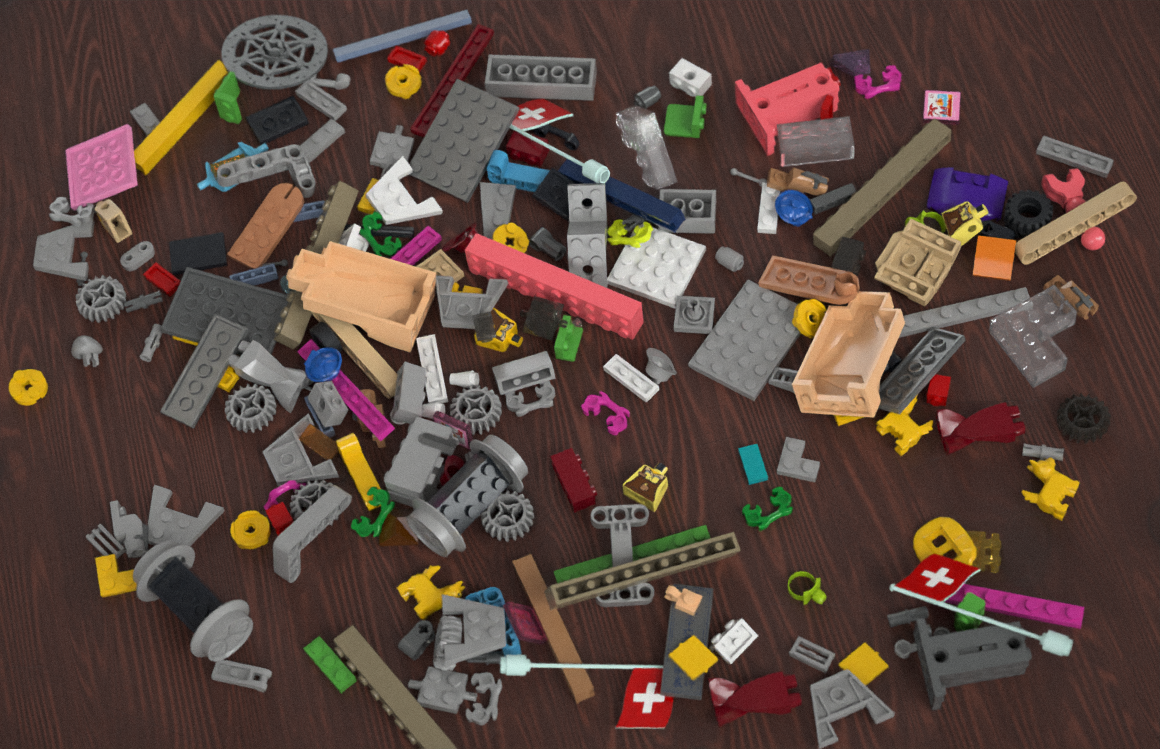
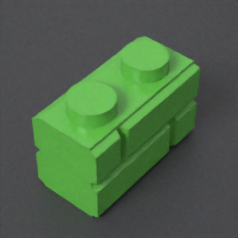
[954,592,986,632]

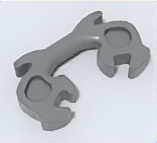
[49,197,95,227]
[505,380,556,417]
[466,672,502,725]

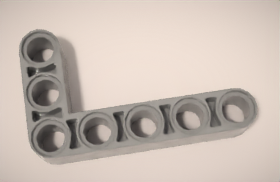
[273,485,352,583]

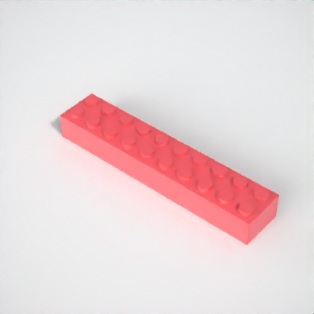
[465,233,644,340]

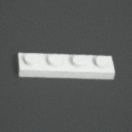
[416,334,448,403]

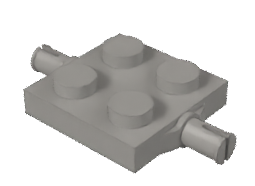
[370,125,414,177]
[408,667,477,714]

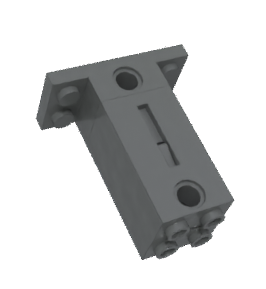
[913,618,1031,711]

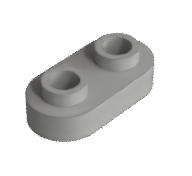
[120,241,155,271]

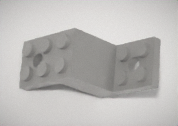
[567,183,608,288]

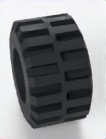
[1004,189,1053,239]

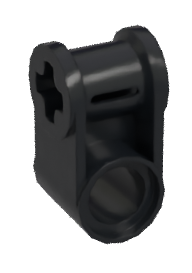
[977,220,1015,240]

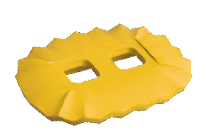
[913,517,976,565]

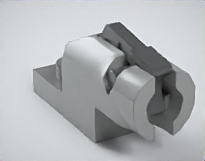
[110,500,148,558]

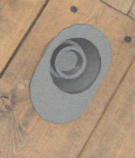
[646,348,677,385]

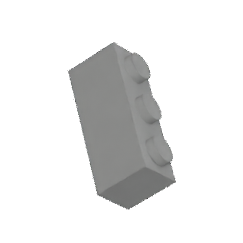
[492,351,555,395]
[392,362,427,424]

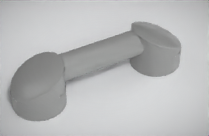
[309,73,351,90]
[895,627,950,658]

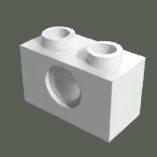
[669,58,712,97]

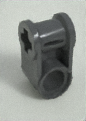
[398,620,435,661]

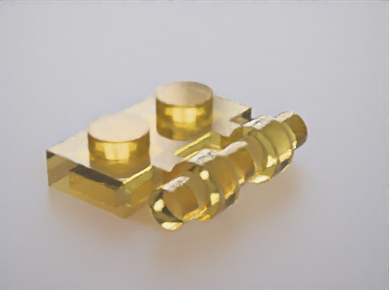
[966,531,1001,573]

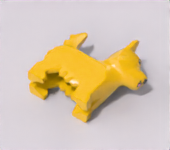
[876,395,933,456]
[1022,457,1080,521]
[397,565,465,620]

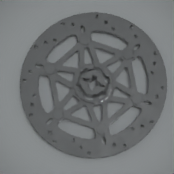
[222,15,328,89]

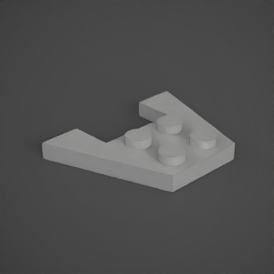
[33,219,95,281]
[436,276,508,329]
[263,413,339,486]
[148,485,225,546]
[442,594,506,666]
[810,669,895,749]

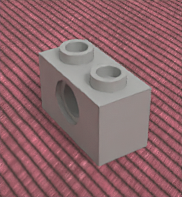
[308,381,348,427]

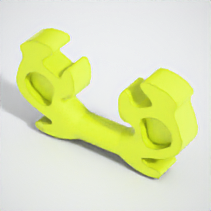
[607,220,653,248]

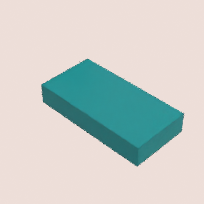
[738,444,768,485]

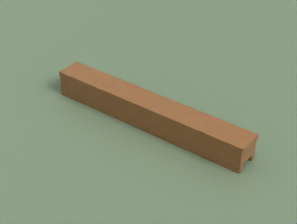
[512,554,595,704]

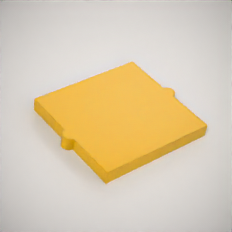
[669,635,718,680]
[838,643,888,686]

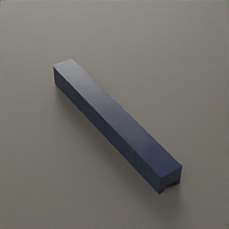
[558,158,686,233]

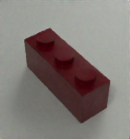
[550,448,597,513]

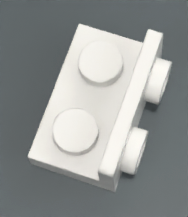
[709,618,758,665]

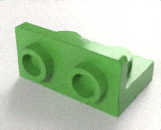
[554,315,583,362]

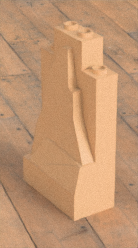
[286,241,436,352]
[792,291,905,418]

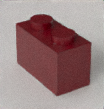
[506,130,549,167]

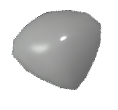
[71,335,103,367]

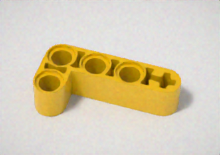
[336,433,381,511]

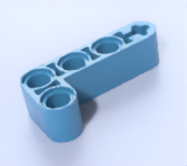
[487,150,549,192]
[465,587,521,657]

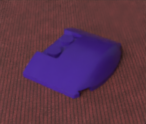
[927,168,1008,222]

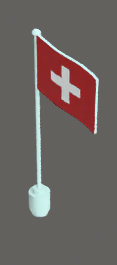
[510,98,610,183]
[889,553,1073,656]
[500,655,674,729]

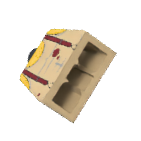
[94,199,133,243]

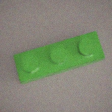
[303,636,357,693]

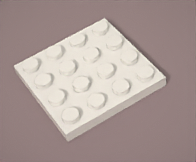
[607,224,706,308]

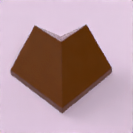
[379,508,419,546]

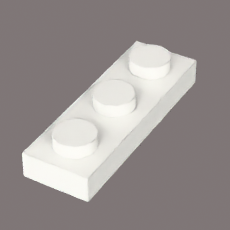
[758,183,781,234]
[603,354,659,402]

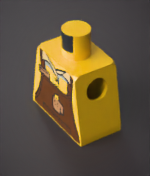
[474,308,523,352]

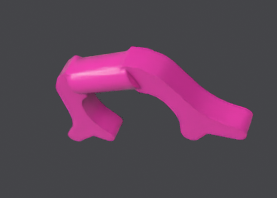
[263,480,307,510]

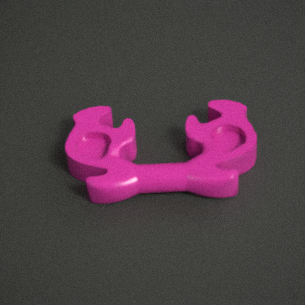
[854,65,901,99]
[581,391,630,435]

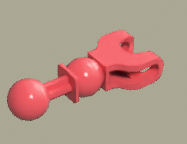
[1041,168,1105,250]

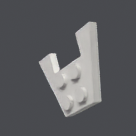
[366,156,442,225]

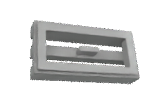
[85,524,126,558]
[789,636,835,673]

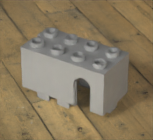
[384,417,460,507]

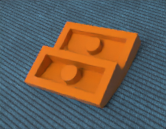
[973,235,1016,281]

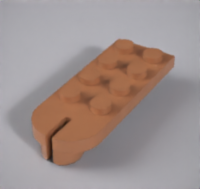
[227,183,304,269]
[758,255,860,305]

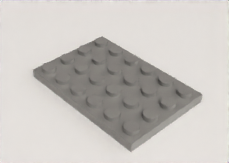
[688,280,812,401]

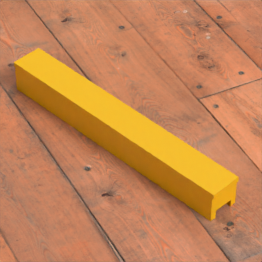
[134,60,228,175]

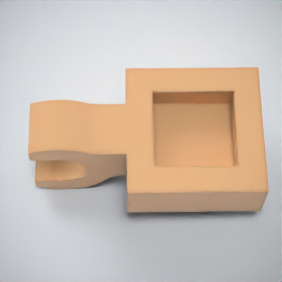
[665,585,702,616]

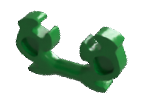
[359,212,402,257]
[351,487,395,537]
[742,487,793,531]

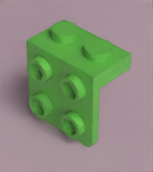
[214,71,242,124]
[664,95,707,138]

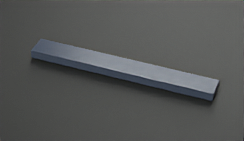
[333,10,472,62]

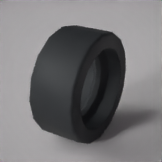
[310,322,343,352]

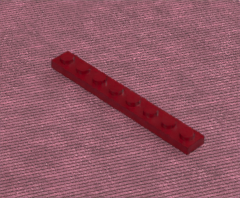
[410,24,494,138]

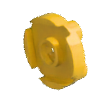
[386,64,422,99]
[491,223,529,253]
[792,299,827,338]
[9,369,48,406]
[230,511,271,549]

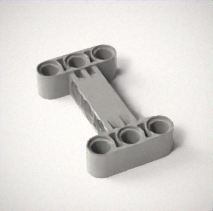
[591,504,654,607]

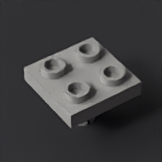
[674,296,715,334]

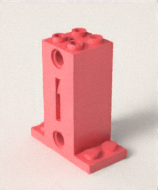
[735,62,840,156]

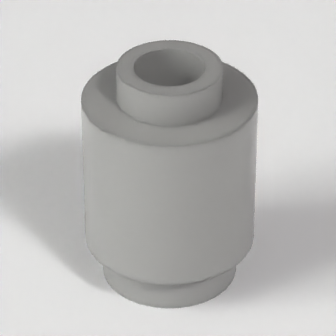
[715,246,744,272]

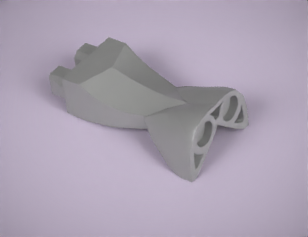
[228,340,314,413]

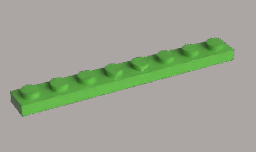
[554,525,711,584]

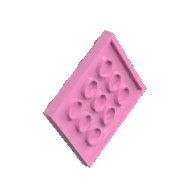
[66,124,137,211]

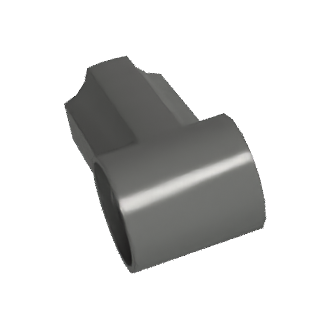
[528,227,566,261]

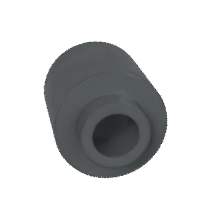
[634,86,661,110]

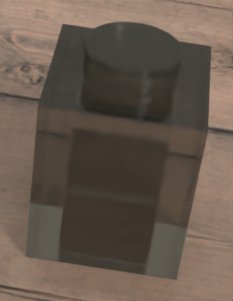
[472,311,496,343]

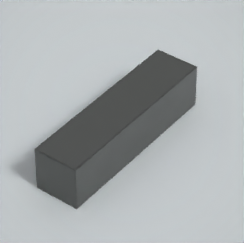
[810,183,857,215]

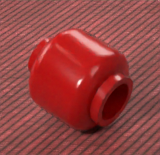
[424,30,450,57]

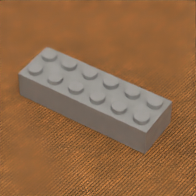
[485,55,597,100]

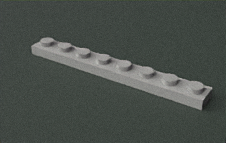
[899,287,1032,338]

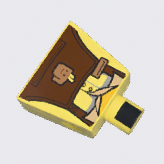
[942,202,988,246]
[622,463,668,512]

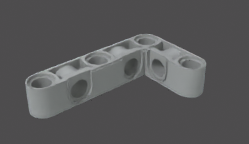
[217,144,315,198]

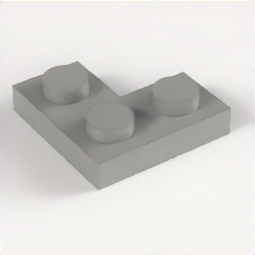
[777,437,820,482]

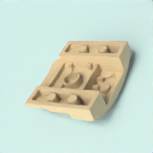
[874,219,961,306]

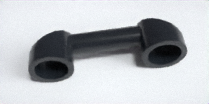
[533,124,580,151]

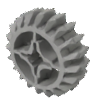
[76,275,126,323]
[225,383,277,433]
[450,385,502,435]
[290,479,338,526]
[481,489,534,542]
[433,615,462,671]

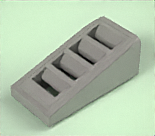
[768,367,798,393]

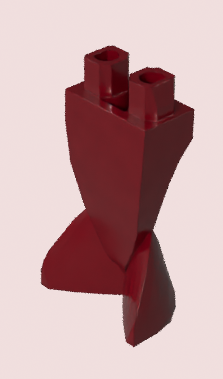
[936,402,1026,455]
[708,671,802,727]

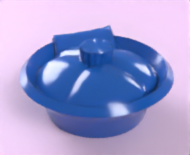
[775,190,813,227]
[304,347,342,382]

